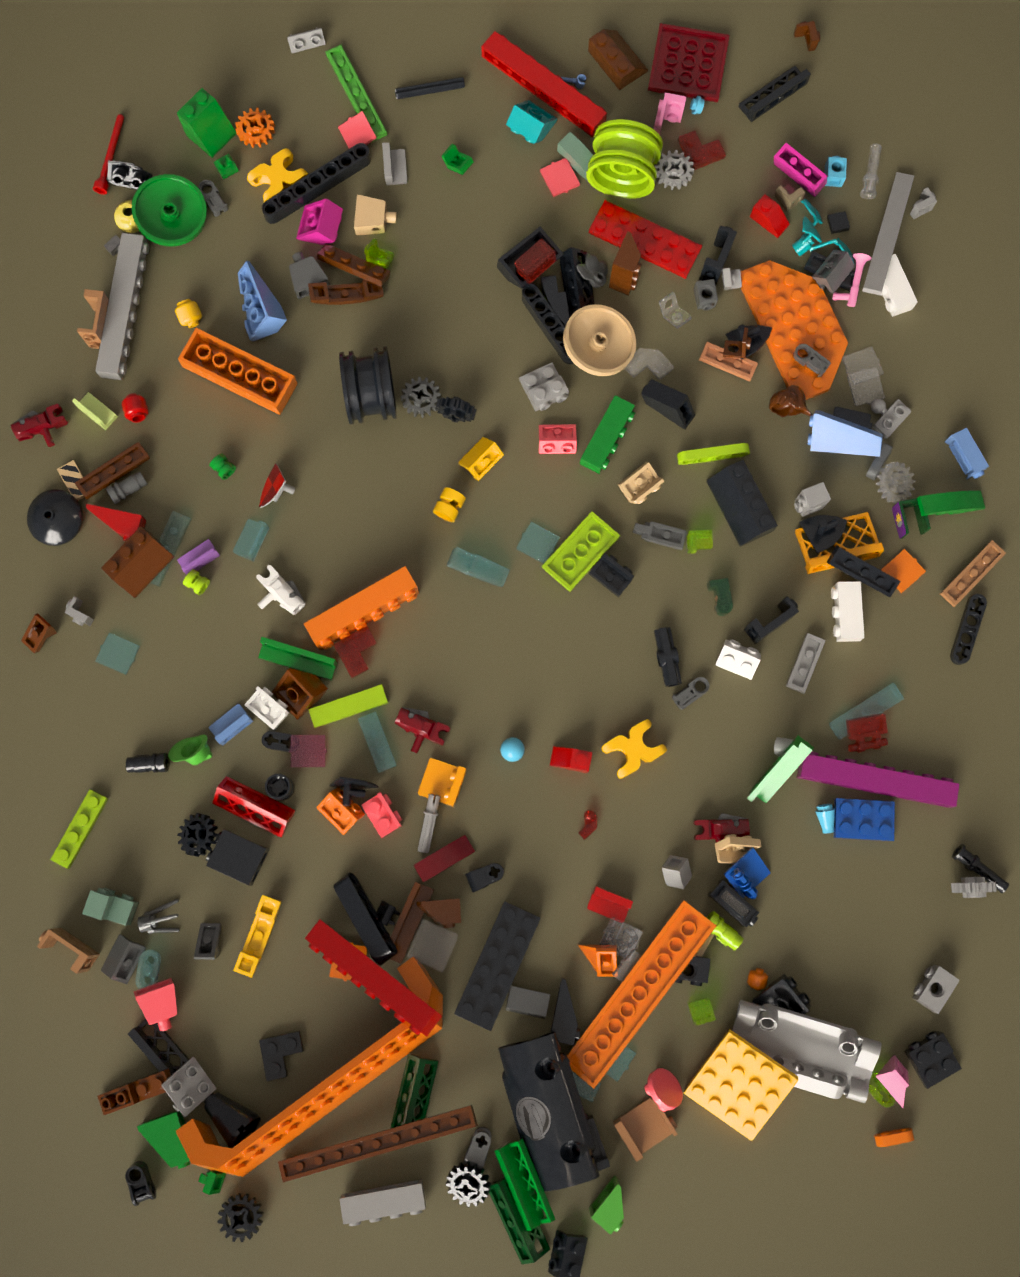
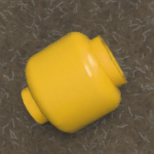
[175,299,202,328]

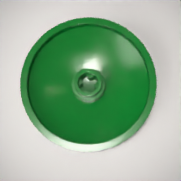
[132,174,207,246]

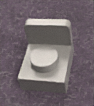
[910,187,937,220]
[722,268,742,290]

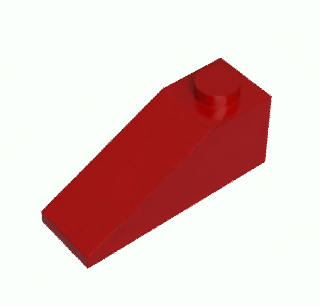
[86,504,146,541]

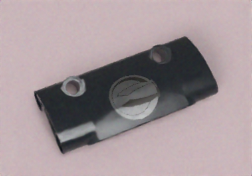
[498,1032,600,1192]

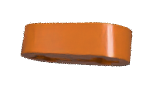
[874,1128,915,1147]

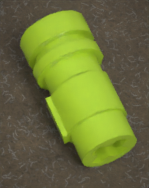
[707,911,744,950]

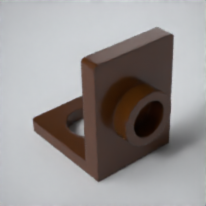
[723,328,751,358]

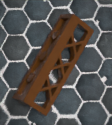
[391,882,434,964]

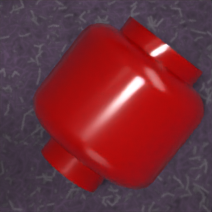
[122,393,149,423]

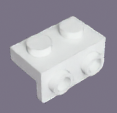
[716,640,761,680]
[245,686,289,730]

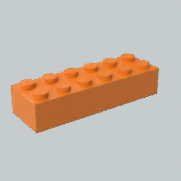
[178,328,298,415]
[304,566,419,650]

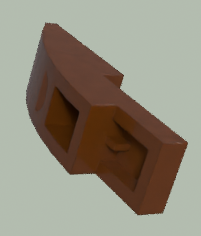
[97,1068,171,1115]

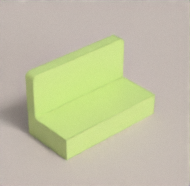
[72,392,118,430]

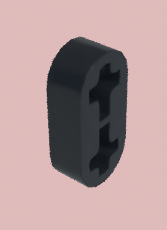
[262,731,299,752]

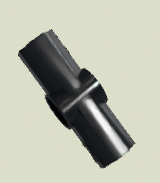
[654,627,682,687]

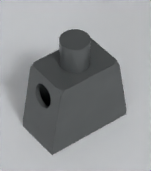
[289,252,330,300]

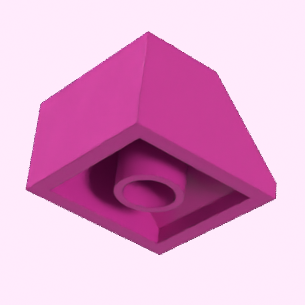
[296,198,343,245]

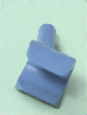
[561,74,586,89]

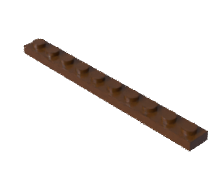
[278,1105,478,1183]

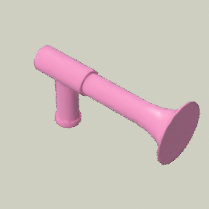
[833,253,872,307]

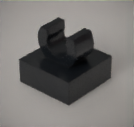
[376,900,400,926]

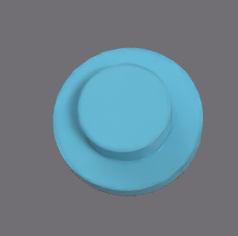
[690,96,705,115]

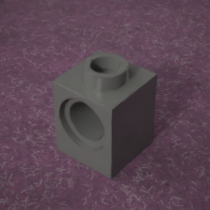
[693,279,718,310]

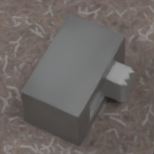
[104,235,121,256]

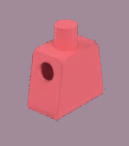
[133,978,177,1031]

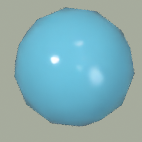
[500,737,525,762]

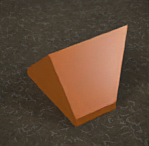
[578,945,617,977]

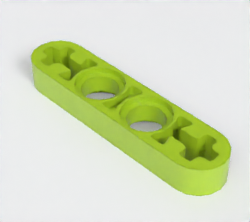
[677,443,750,465]

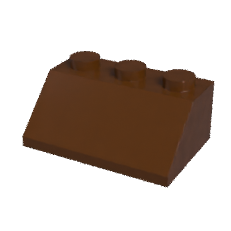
[588,29,648,90]
[609,231,642,296]
[101,526,175,598]

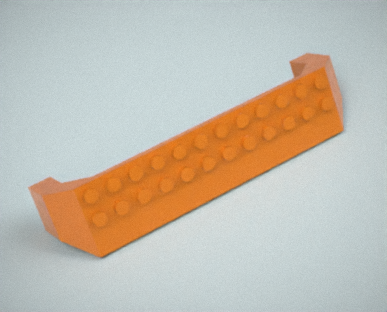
[176,956,443,1177]

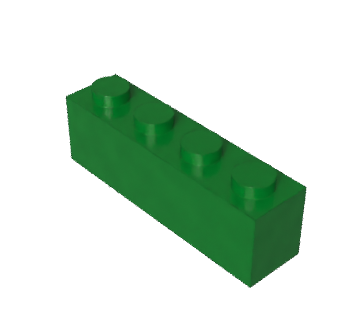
[580,395,636,474]

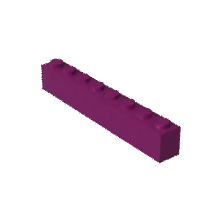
[797,752,959,808]

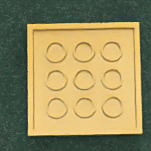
[684,1029,798,1141]

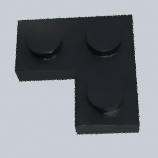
[259,1031,304,1081]

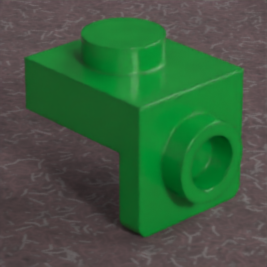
[442,144,474,175]

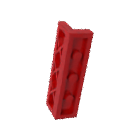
[212,776,295,838]

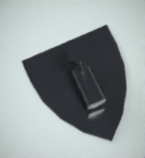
[725,325,772,360]
[799,515,847,554]
[329,777,379,806]

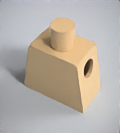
[354,195,397,235]

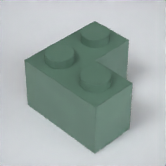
[82,888,139,926]

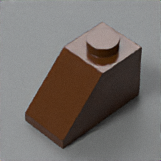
[416,898,461,928]

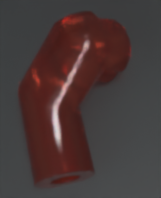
[578,810,597,840]

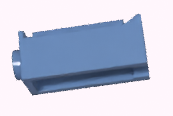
[945,428,989,480]

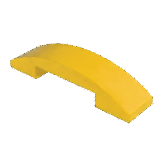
[233,895,281,978]

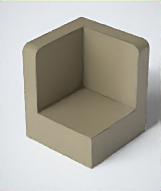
[774,184,805,211]

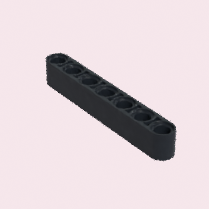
[262,143,371,224]

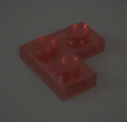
[678,131,726,170]
[333,626,377,679]

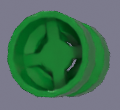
[209,453,236,480]

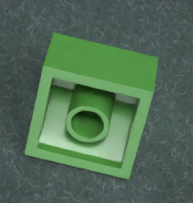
[589,1175,624,1235]

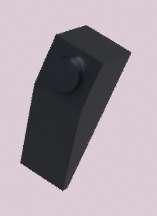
[550,978,580,1045]

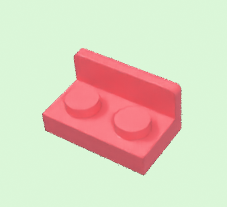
[539,424,577,454]
[361,792,402,838]

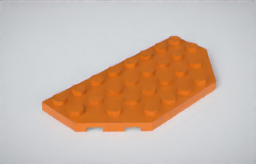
[740,260,848,400]

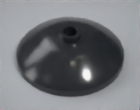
[27,489,83,546]

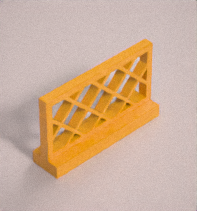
[795,512,884,574]

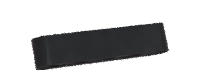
[522,283,574,364]
[333,872,398,966]

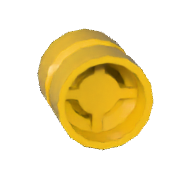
[433,487,466,522]

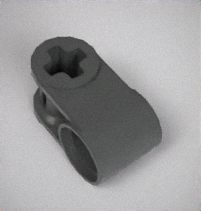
[463,1127,492,1170]

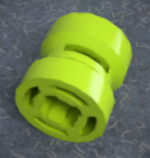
[183,569,210,595]

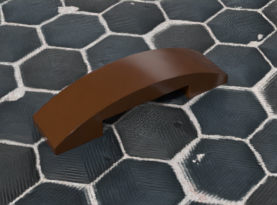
[308,280,384,305]

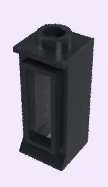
[707,880,759,927]

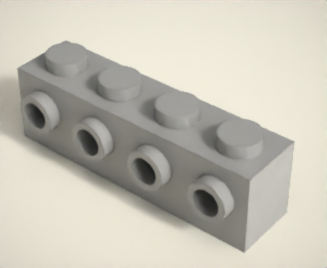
[339,1179,427,1226]

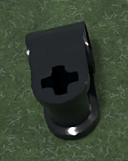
[465,863,504,893]
[125,1161,156,1206]

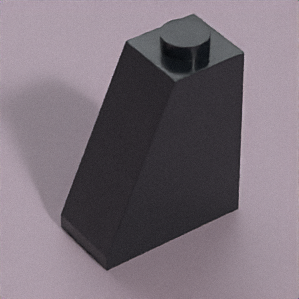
[641,379,696,429]

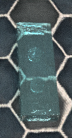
[358,712,397,773]

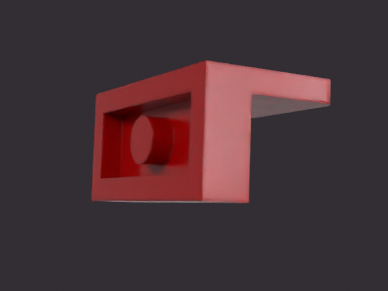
[587,886,633,923]

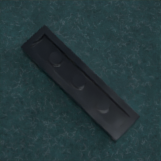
[827,546,901,597]

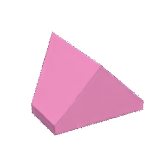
[876,1055,909,1108]

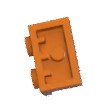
[316,787,365,835]

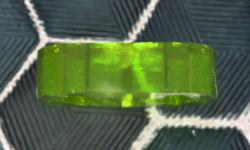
[869,1072,896,1107]

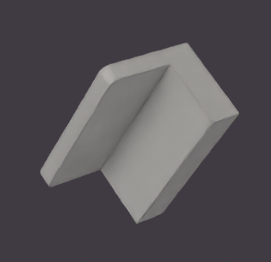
[382,143,408,185]

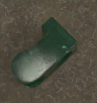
[707,578,733,616]

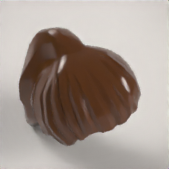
[769,385,812,417]

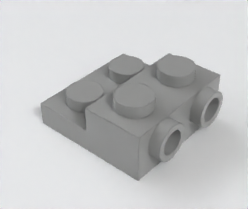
[519,362,569,412]

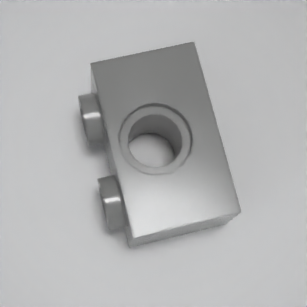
[794,482,831,517]
[912,965,960,1014]

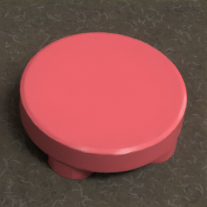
[644,1068,683,1112]

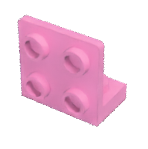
[654,93,686,135]

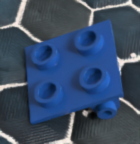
[724,847,771,899]

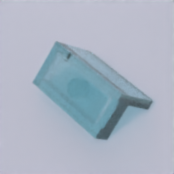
[233,519,269,562]

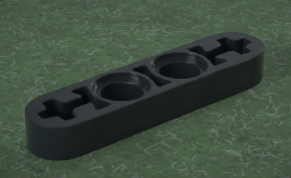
[950,594,987,665]

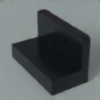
[833,407,873,429]

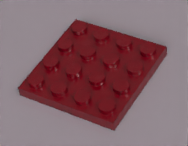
[648,23,730,102]

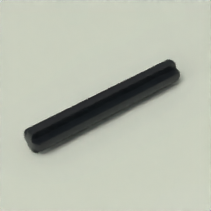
[395,77,465,99]

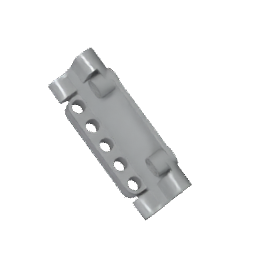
[732,1000,882,1103]

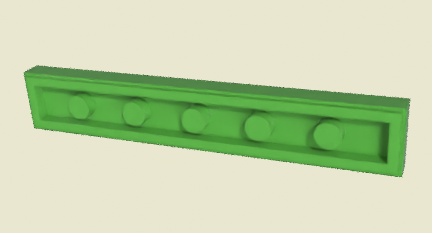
[325,45,387,142]

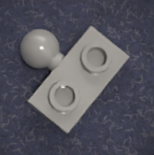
[871,399,912,439]

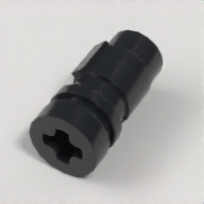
[126,753,170,773]

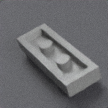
[786,633,826,694]

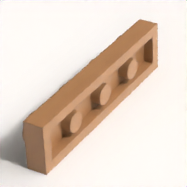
[940,540,1006,607]

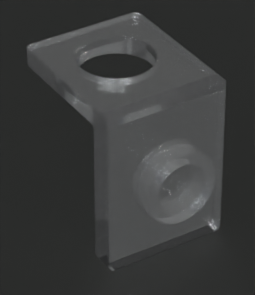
[659,292,692,329]

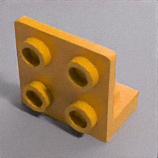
[418,758,467,807]

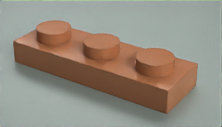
[699,342,758,382]

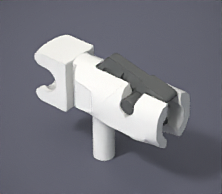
[256,565,305,615]

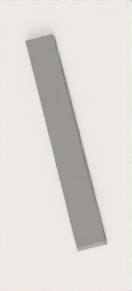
[863,172,914,296]

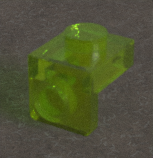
[364,238,394,269]

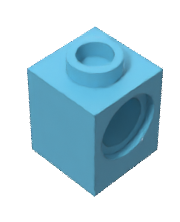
[824,156,847,187]

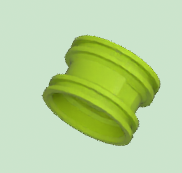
[586,119,663,199]

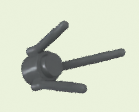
[138,899,180,934]

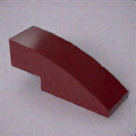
[413,835,475,882]

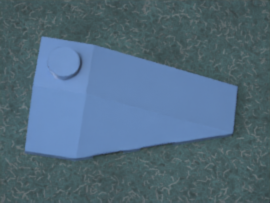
[238,261,287,341]

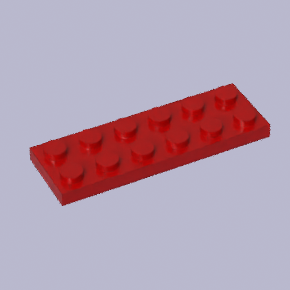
[588,200,702,279]

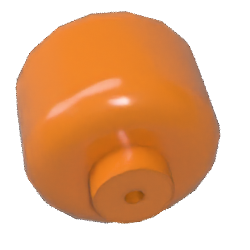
[747,968,768,990]

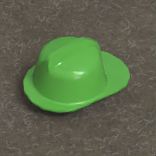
[168,734,212,765]

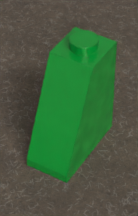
[137,1111,190,1169]

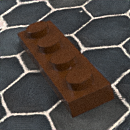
[317,243,390,287]
[75,442,150,500]

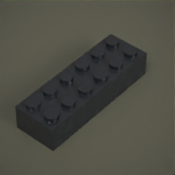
[454,901,541,1031]

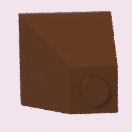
[272,668,328,720]

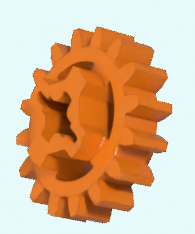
[235,108,275,148]

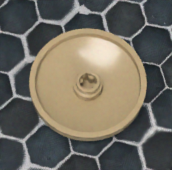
[563,305,636,376]

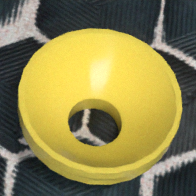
[114,200,139,233]

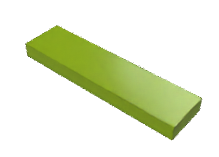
[308,684,388,728]

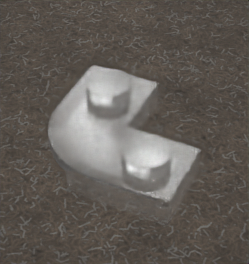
[625,348,674,381]

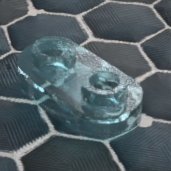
[135,950,161,989]

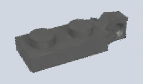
[633,521,687,550]

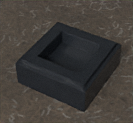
[827,211,850,234]

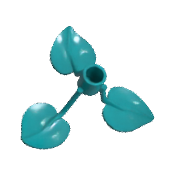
[792,198,855,265]

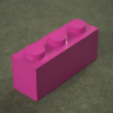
[774,143,828,197]

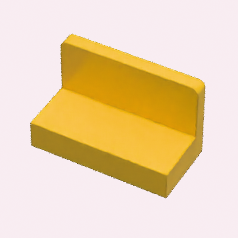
[458,437,504,481]

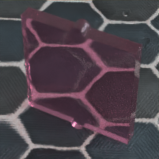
[289,735,327,767]

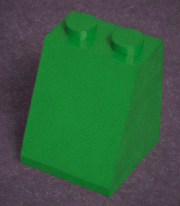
[177,88,237,158]

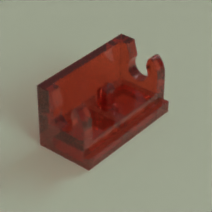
[514,238,556,284]

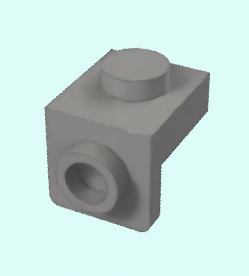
[64,596,94,626]

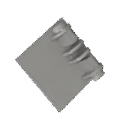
[161,1057,217,1117]

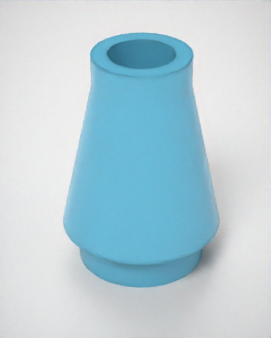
[815,804,835,834]

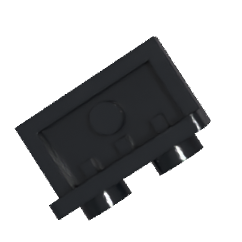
[589,553,634,598]
[548,1230,588,1277]

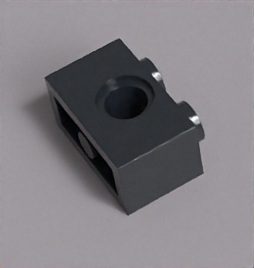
[675,956,711,986]

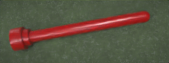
[93,114,124,195]

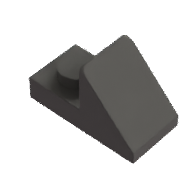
[194,923,221,960]

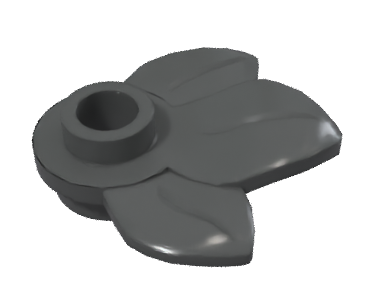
[576,253,608,288]

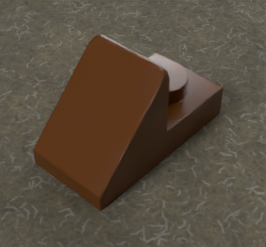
[21,613,57,653]

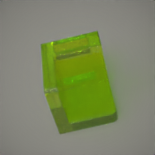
[687,530,713,554]
[688,998,716,1026]

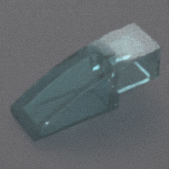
[446,547,510,587]

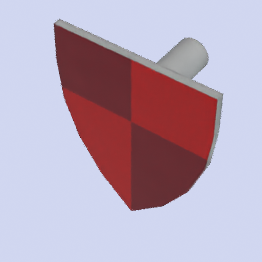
[259,463,295,508]

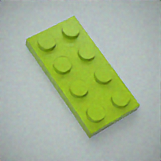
[542,512,620,592]

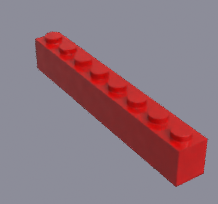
[481,31,607,138]
[305,919,442,1037]

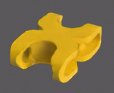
[247,148,308,202]
[601,719,668,779]

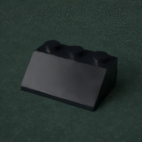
[497,226,564,289]

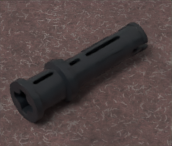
[952,844,1009,893]

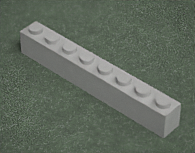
[95,233,150,380]

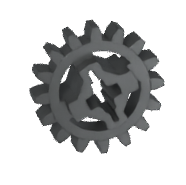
[401,377,441,418]

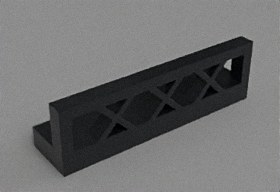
[738,66,811,122]
[560,247,595,318]
[128,1019,189,1075]

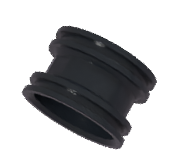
[339,346,397,425]

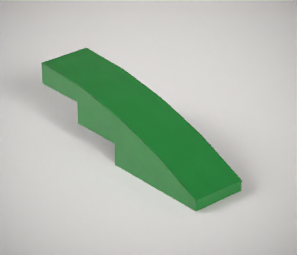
[917,491,985,516]

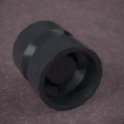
[265,774,294,801]

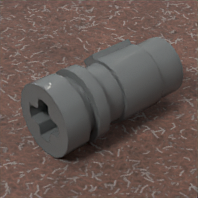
[105,472,147,504]

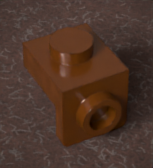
[794,21,820,51]

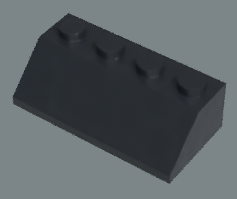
[706,460,778,547]

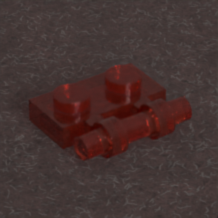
[846,713,888,753]

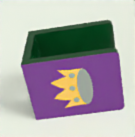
[892,498,931,539]

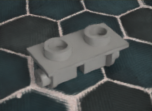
[287,27,326,53]

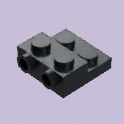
[752,974,811,1014]
[904,1031,962,1089]

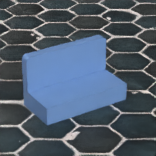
[209,704,253,745]

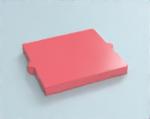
[338,111,377,149]
[540,158,580,197]

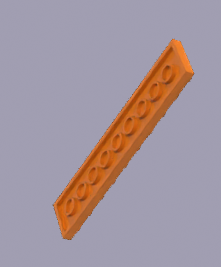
[567,900,717,1089]

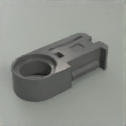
[198,180,229,217]
[793,344,831,377]
[866,443,893,481]
[672,677,710,710]

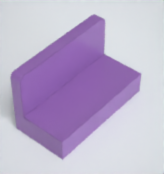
[177,539,220,575]

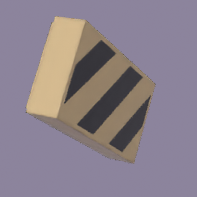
[57,460,84,501]

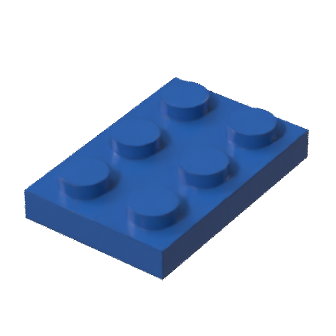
[834,798,895,841]

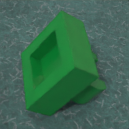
[213,154,239,180]
[198,1170,226,1195]

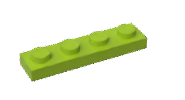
[50,789,109,869]

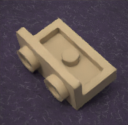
[618,462,664,504]
[715,834,762,864]

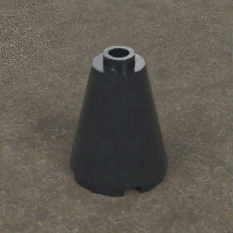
[204,1092,261,1148]

